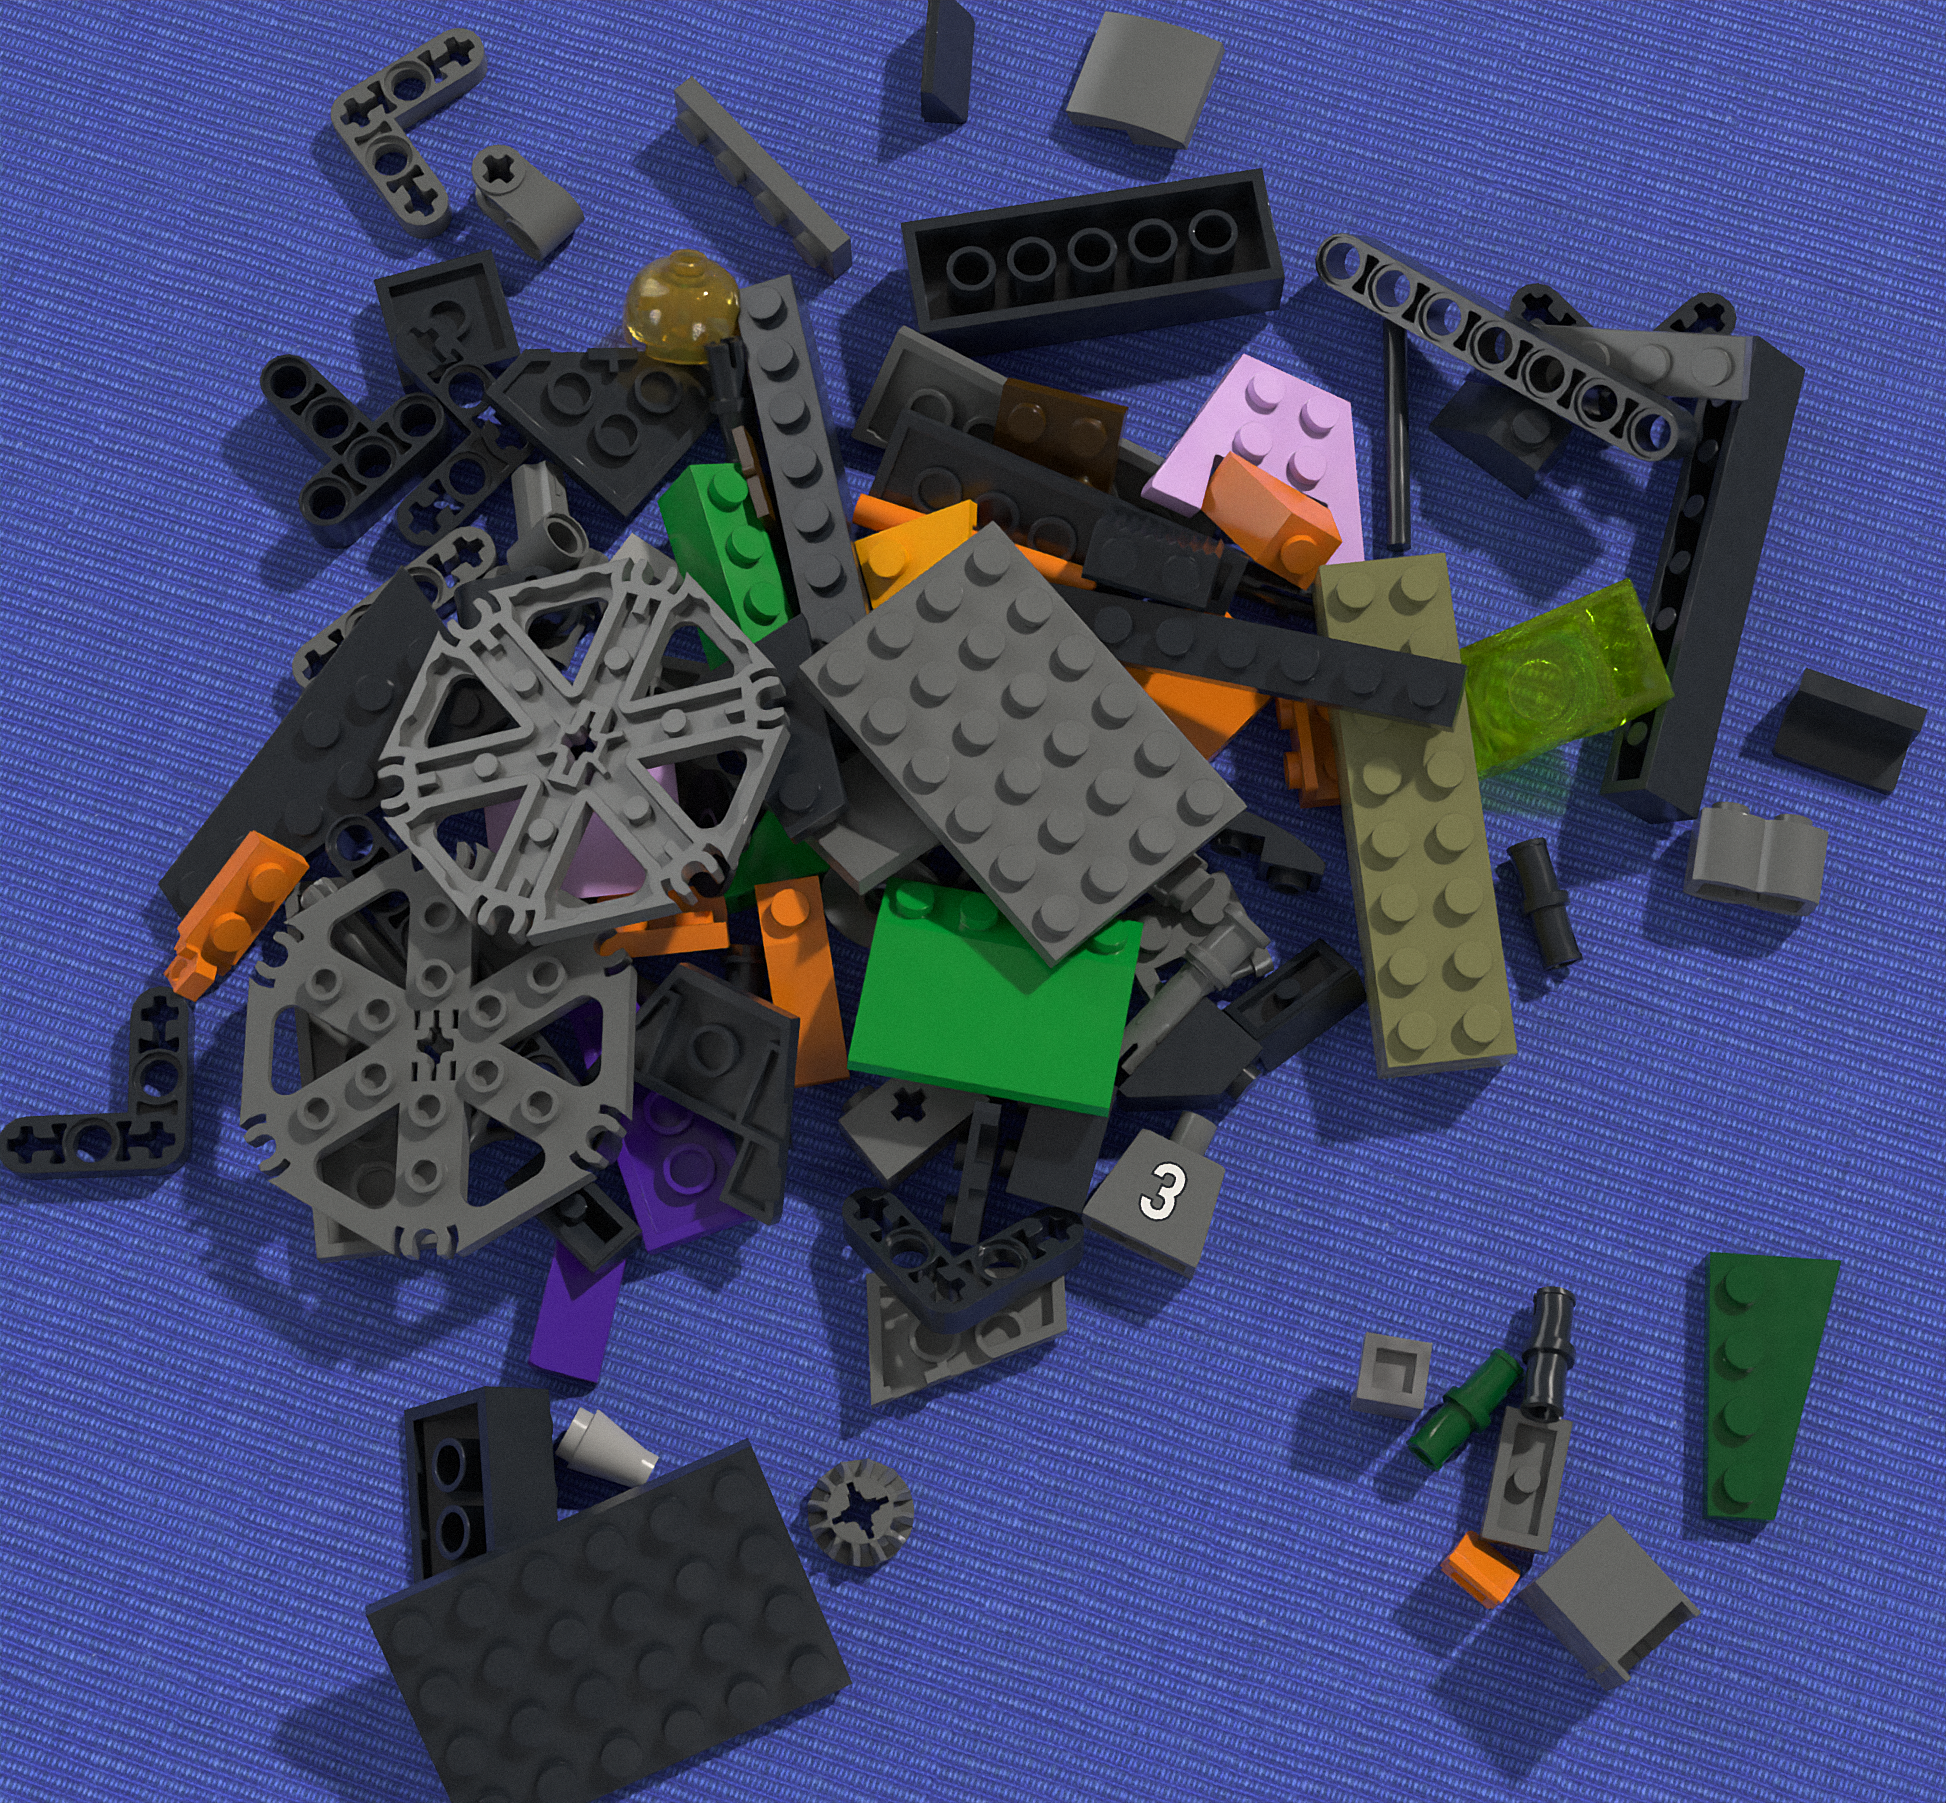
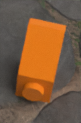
[1200,451,1342,591]

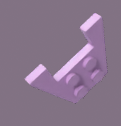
[1141,354,1365,565]

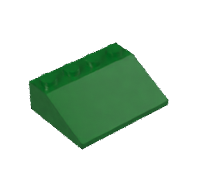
[847,877,1144,1118]

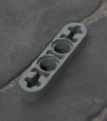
[292,526,499,692]

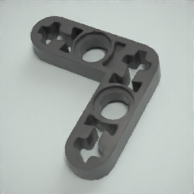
[330,28,488,239]

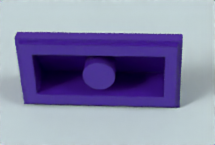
[528,1240,628,1384]

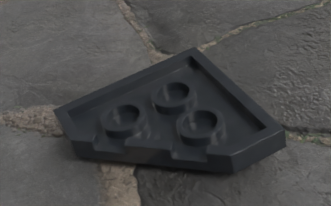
[482,347,718,523]

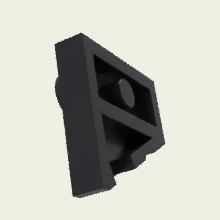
[940,1100,1002,1255]

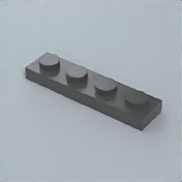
[674,76,853,280]
[1502,324,1753,400]

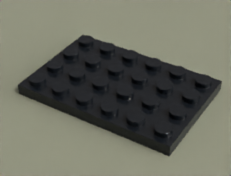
[365,1438,853,1803]

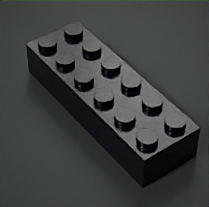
[901,168,1285,358]

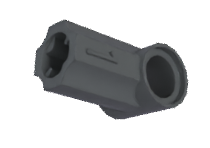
[507,460,589,575]

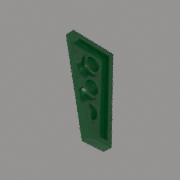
[1702,1252,1842,1523]

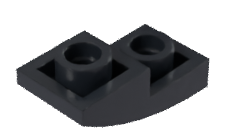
[1206,811,1326,896]

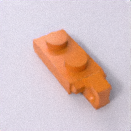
[164,830,310,1002]

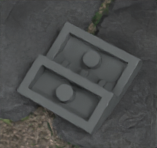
[1066,11,1225,150]

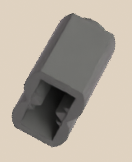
[1683,802,1829,916]

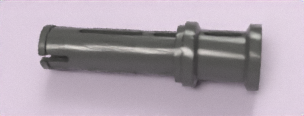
[1118,903,1271,1076]

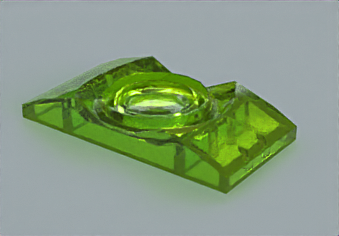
[1459,578,1675,781]

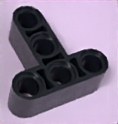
[260,354,453,550]

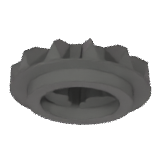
[808,1458,914,1567]

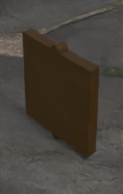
[731,425,789,557]

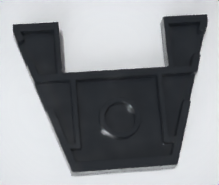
[583,962,801,1226]

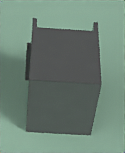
[1518,1513,1701,1691]

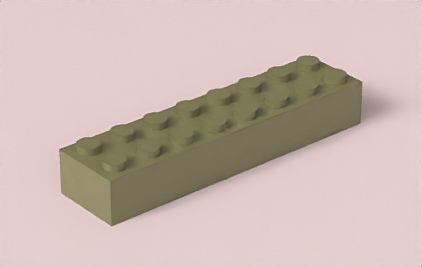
[1311,553,1518,1079]

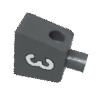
[1081,1111,1226,1280]

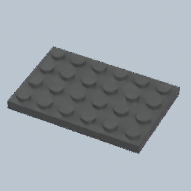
[796,521,1247,968]

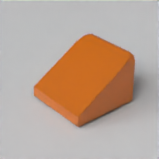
[1440,1531,1520,1609]

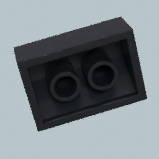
[404,1386,558,1584]

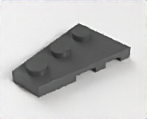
[866,1267,1067,1409]

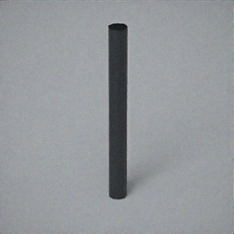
[1383,319,1411,552]

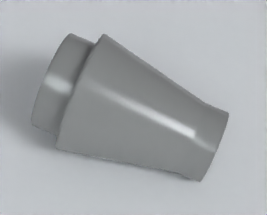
[555,1407,659,1489]

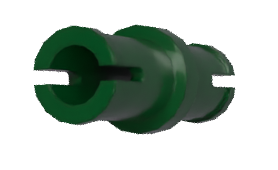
[1406,1348,1526,1472]

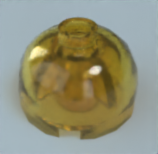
[622,249,742,364]

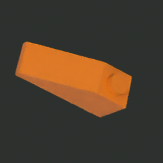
[754,875,850,1088]

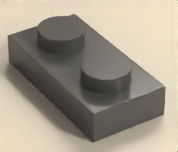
[1478,1406,1573,1556]

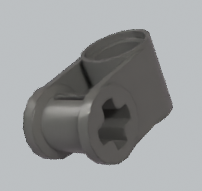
[471,144,585,261]

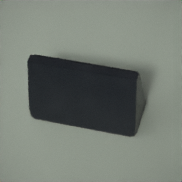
[920,0,975,124]
[1222,937,1367,1072]
[504,1149,642,1276]

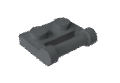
[1118,869,1274,1005]

